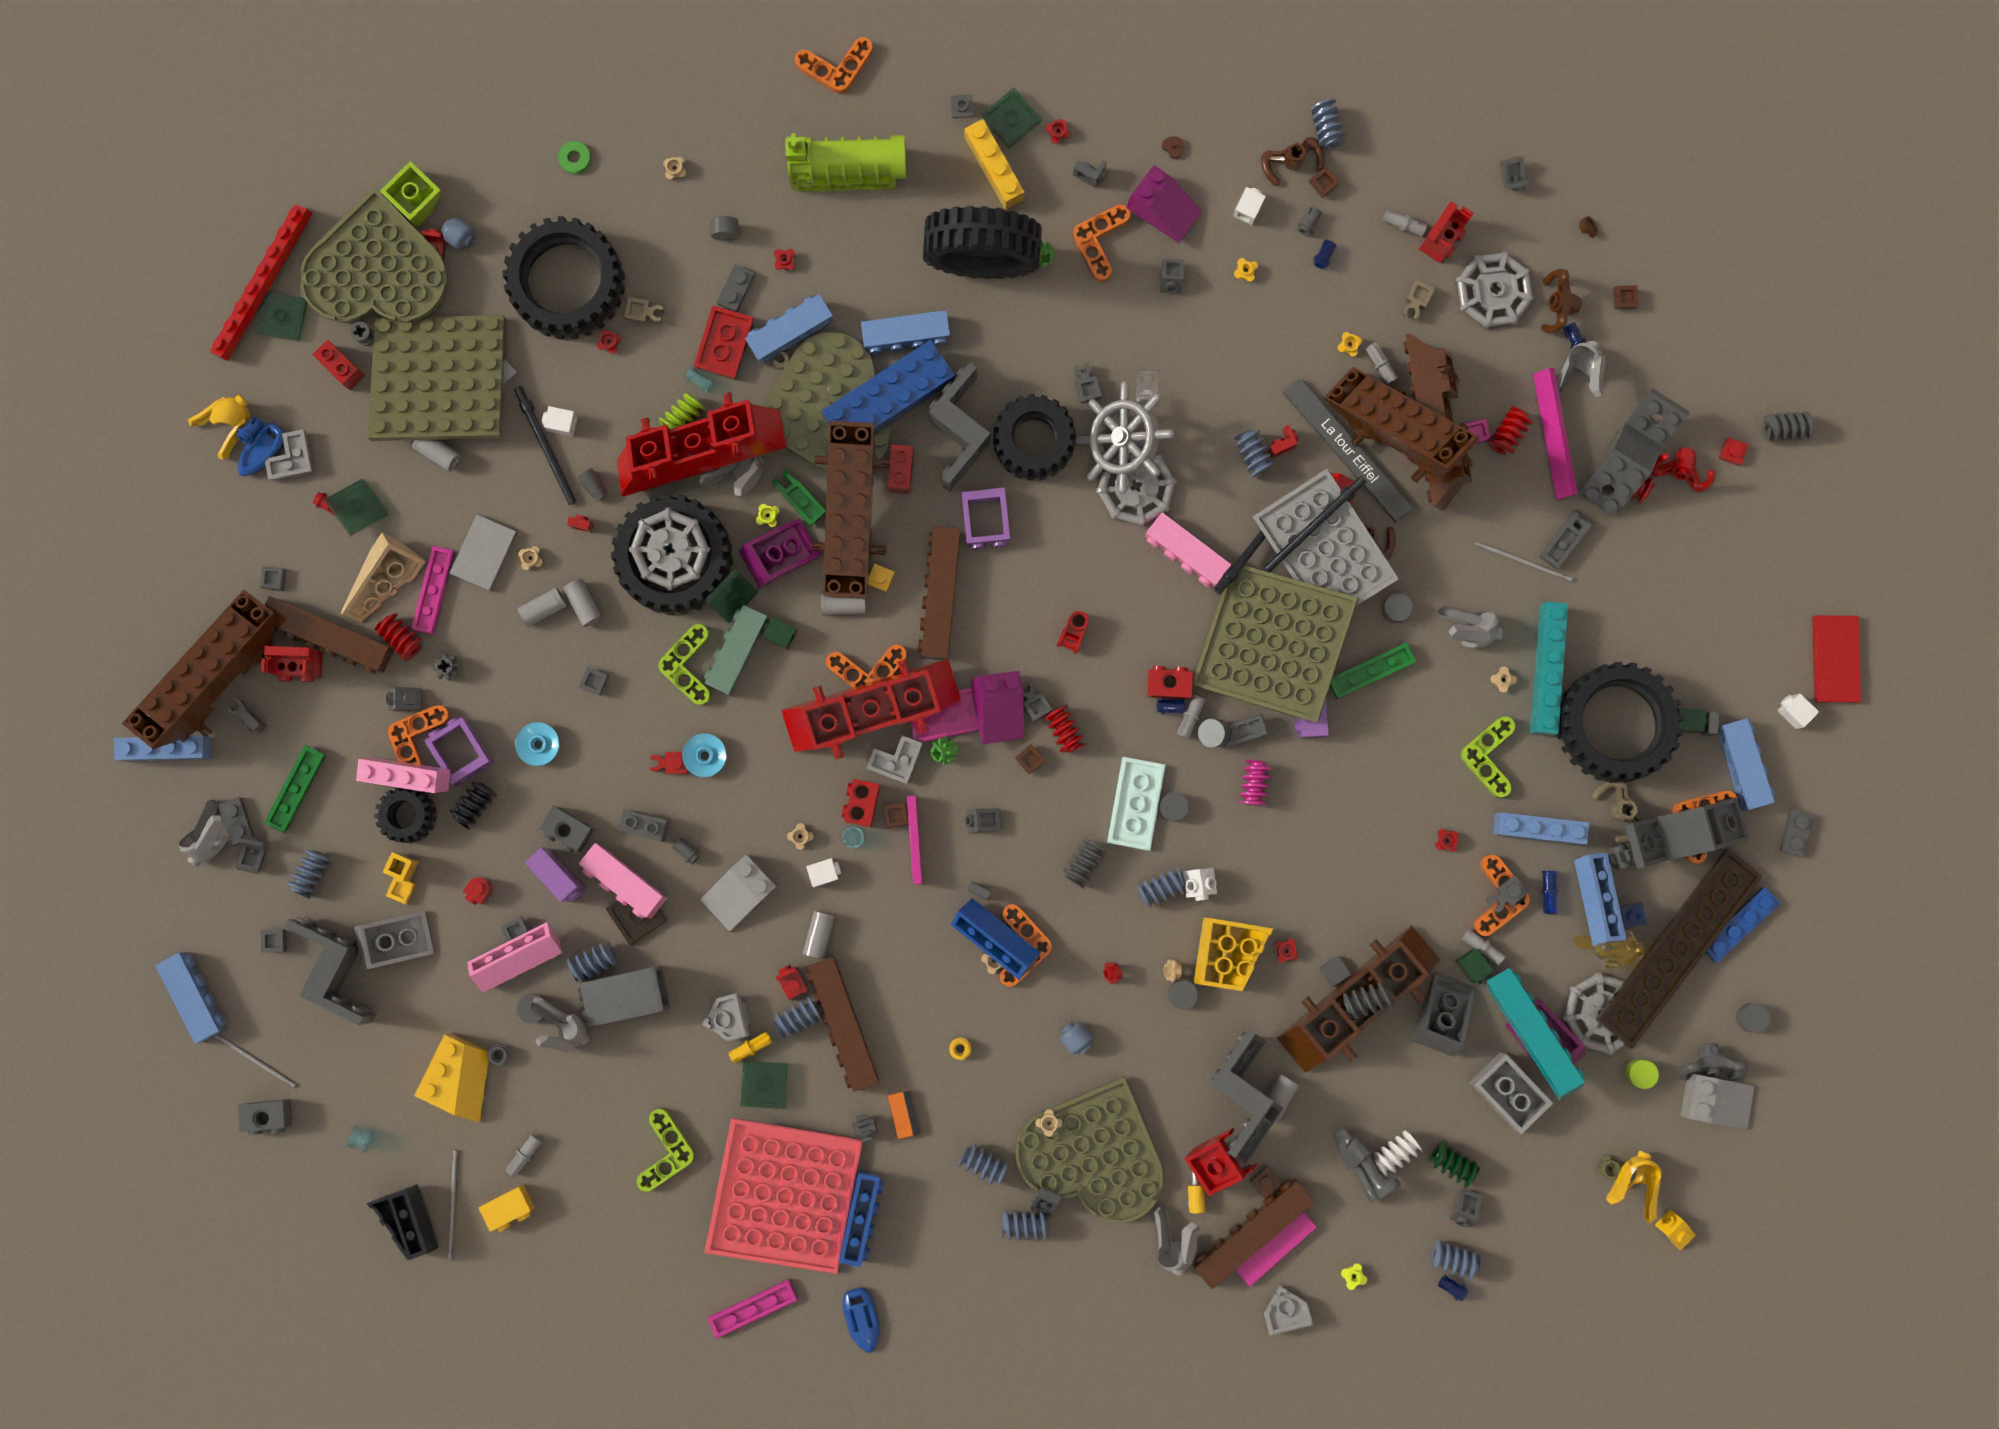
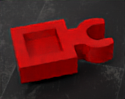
[650,752,688,774]

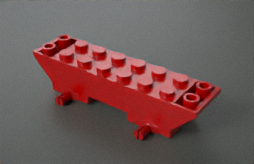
[617,392,787,497]
[781,659,961,760]

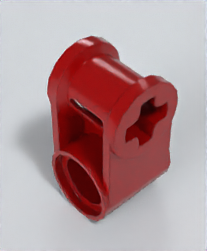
[1057,611,1089,654]

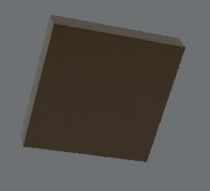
[606,901,667,946]

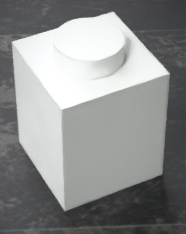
[1233,187,1266,225]
[542,406,578,437]
[1777,693,1819,729]
[806,858,842,888]

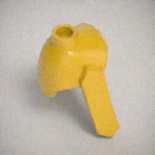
[188,394,251,460]
[1606,1151,1662,1223]

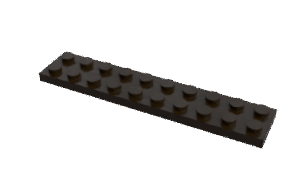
[1595,849,1763,1049]

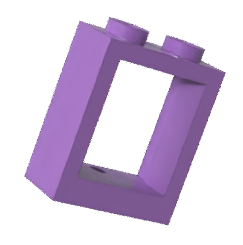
[961,488,1010,550]
[424,717,494,786]

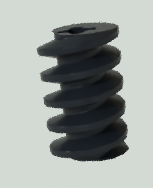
[449,781,497,830]

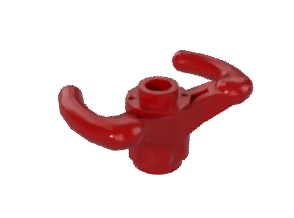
[1651,448,1716,492]

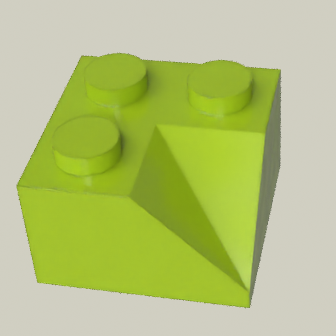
[380,161,442,228]

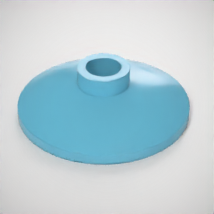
[515,722,560,766]
[682,733,726,777]

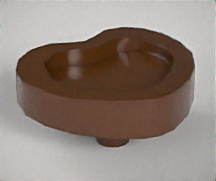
[1162,136,1184,159]
[1579,216,1598,238]

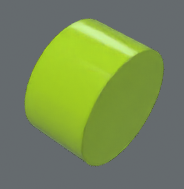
[1625,1059,1659,1089]

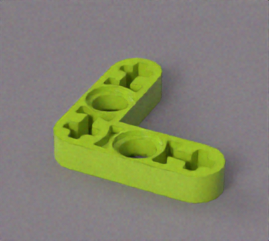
[658,624,711,706]
[1460,716,1515,798]
[637,1108,695,1192]

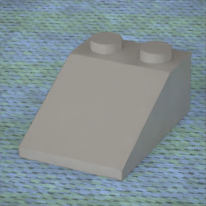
[700,854,778,932]
[354,911,434,970]
[1681,1073,1755,1130]

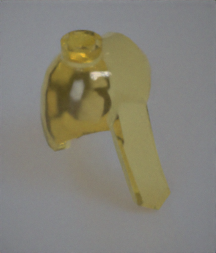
[1572,928,1643,969]

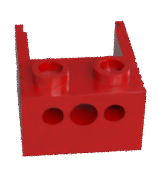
[1419,201,1474,263]
[261,646,323,682]
[1184,1127,1257,1196]

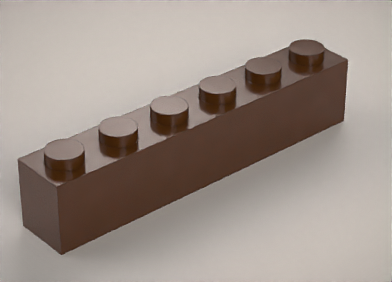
[918,526,961,660]
[265,596,394,674]
[806,956,880,1092]
[1193,1179,1315,1289]

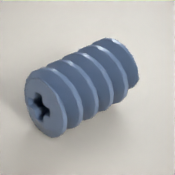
[1310,98,1347,148]
[1234,429,1274,478]
[287,850,332,899]
[1136,867,1185,908]
[567,942,618,982]
[773,997,823,1040]
[957,1143,1008,1189]
[1002,1211,1048,1241]
[1431,1240,1482,1281]

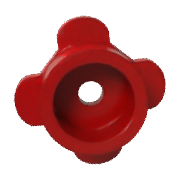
[1046,119,1070,144]
[774,249,795,270]
[597,330,622,354]
[1435,829,1459,852]
[1274,939,1299,963]
[1103,962,1122,984]

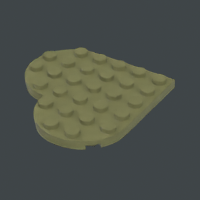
[300,187,448,322]
[762,332,889,472]
[1015,1077,1163,1223]

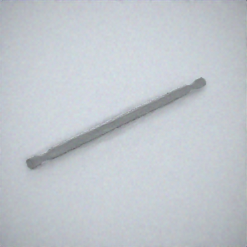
[1474,541,1573,582]
[215,1034,297,1088]
[448,1150,458,1259]

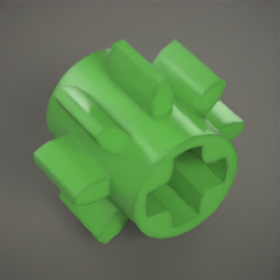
[1040,240,1056,268]
[931,736,958,765]

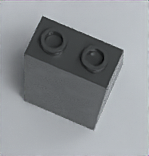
[578,965,670,1027]

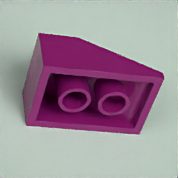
[1126,165,1202,243]
[738,518,821,589]
[970,671,1024,745]
[1505,998,1585,1069]

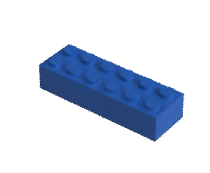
[822,340,955,434]

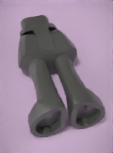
[1334,1127,1401,1203]

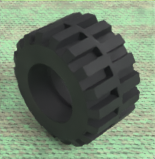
[374,787,437,843]

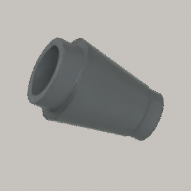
[578,468,608,501]

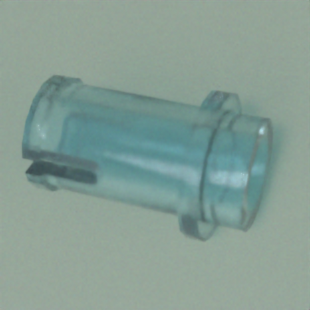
[684,366,713,392]

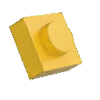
[868,564,895,593]

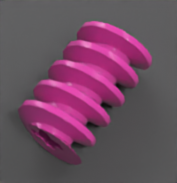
[1239,759,1272,806]

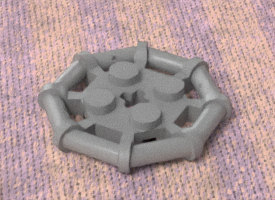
[1455,251,1535,329]
[1096,449,1177,527]
[629,508,710,591]
[1562,972,1625,1056]

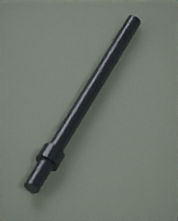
[514,386,577,505]
[1264,476,1367,572]
[1214,530,1266,595]

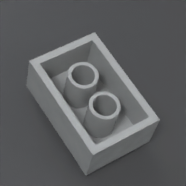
[1469,1052,1553,1134]

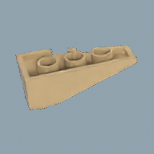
[341,533,425,623]

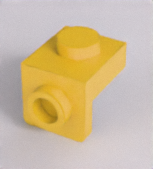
[1655,1210,1696,1251]

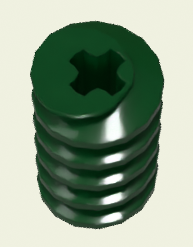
[1429,1141,1480,1188]

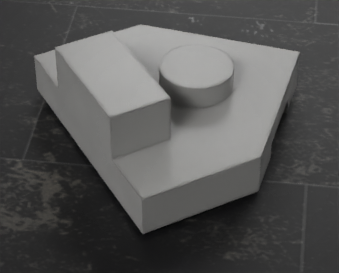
[702,992,751,1041]
[1264,1285,1313,1336]

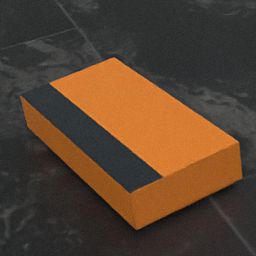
[888,1090,920,1139]

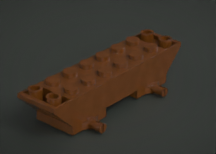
[1404,333,1473,510]
[1324,367,1479,483]
[812,420,890,598]
[121,590,276,750]
[1277,925,1440,1073]

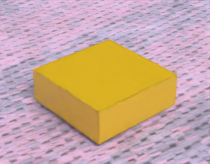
[386,878,417,905]

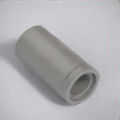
[412,440,461,472]
[563,579,603,627]
[517,587,567,627]
[821,594,866,616]
[803,911,835,959]
[1267,1074,1300,1124]

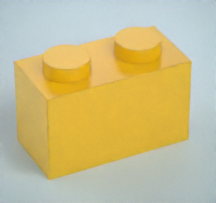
[479,1184,535,1232]

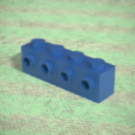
[951,898,1041,980]
[839,1170,885,1267]

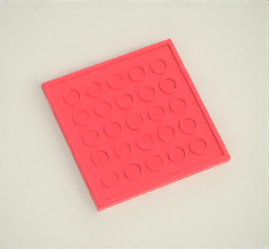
[705,1117,863,1274]

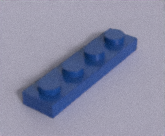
[1706,887,1781,963]

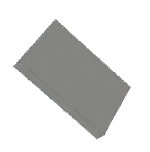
[450,514,517,592]

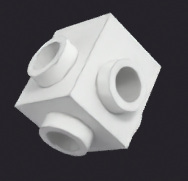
[1183,868,1217,901]

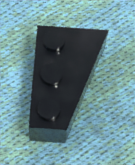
[366,1184,439,1260]

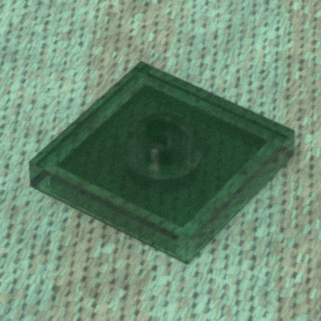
[982,88,1042,148]
[255,292,308,342]
[325,478,388,536]
[705,569,758,623]
[741,1061,788,1108]

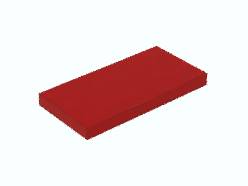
[1812,615,1861,703]

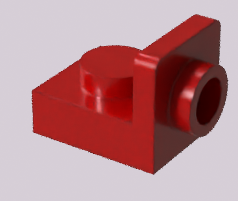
[420,229,446,260]
[1268,425,1299,459]
[776,965,809,1000]

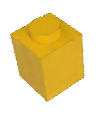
[383,852,419,882]

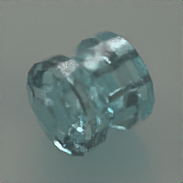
[842,826,865,849]
[347,1126,374,1152]

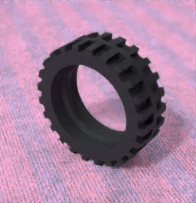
[923,206,1042,279]
[502,216,625,340]
[611,494,733,615]
[1557,662,1684,783]

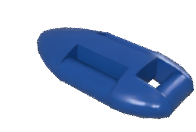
[238,422,285,476]
[843,1287,880,1353]

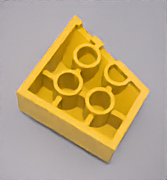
[1194,918,1274,991]
[414,1033,489,1123]

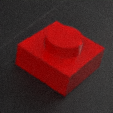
[1719,437,1749,466]
[567,515,594,533]

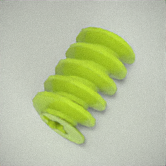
[658,393,707,429]

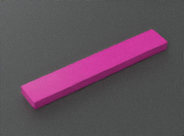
[1533,368,1578,500]

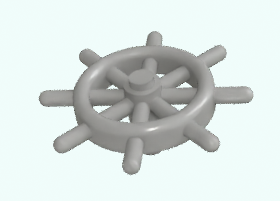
[1075,381,1174,494]

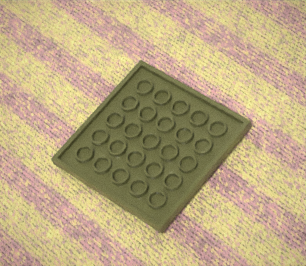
[368,315,506,441]
[1192,562,1358,724]

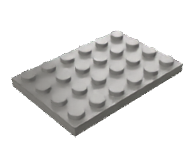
[1253,468,1399,605]

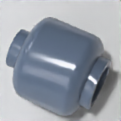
[441,217,475,250]
[1060,1021,1093,1055]

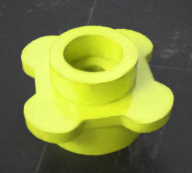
[756,504,780,527]
[1341,1263,1367,1290]

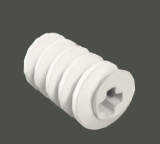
[1373,1131,1423,1179]

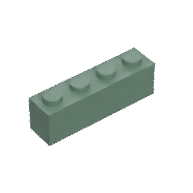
[704,605,769,697]

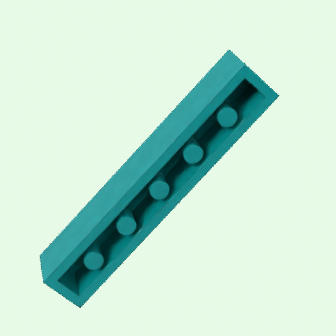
[1530,602,1568,736]
[1486,968,1585,1101]

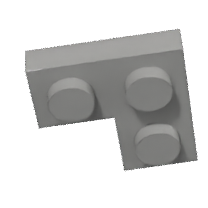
[265,429,314,481]
[866,735,923,784]

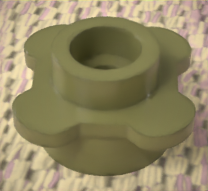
[1596,1155,1623,1182]

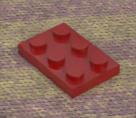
[694,305,755,380]

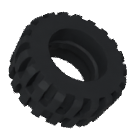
[993,394,1076,481]

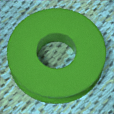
[558,141,591,174]

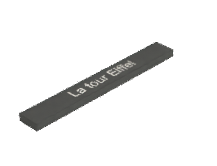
[1283,378,1413,523]

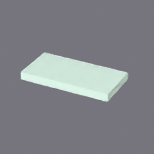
[1107,757,1166,851]

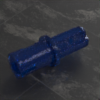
[1541,871,1559,914]

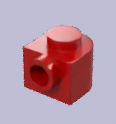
[462,878,493,905]

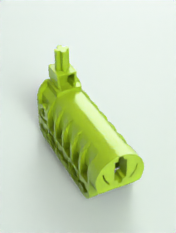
[785,133,907,191]

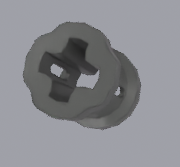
[350,322,374,346]

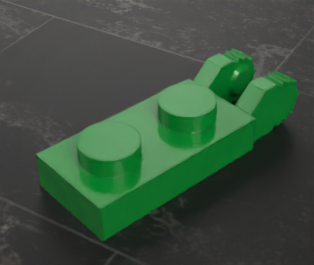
[772,470,826,527]

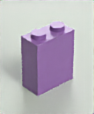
[525,848,585,902]

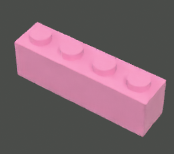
[1145,512,1231,588]
[356,757,451,793]
[579,843,667,919]
[467,922,562,993]

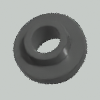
[487,1044,510,1066]

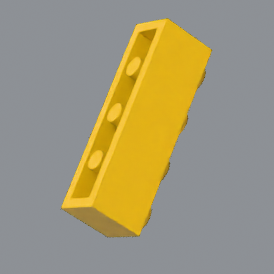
[964,119,1024,210]

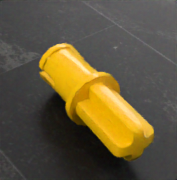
[728,1032,772,1064]

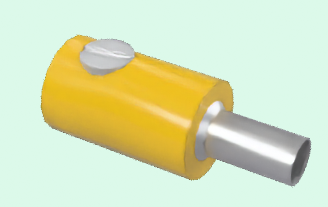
[1188,1170,1206,1213]

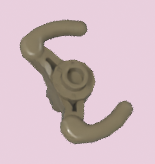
[1592,780,1644,843]

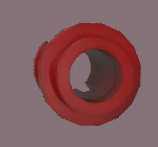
[313,492,343,517]

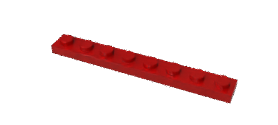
[209,204,313,361]

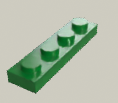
[1330,642,1416,699]
[264,745,326,833]

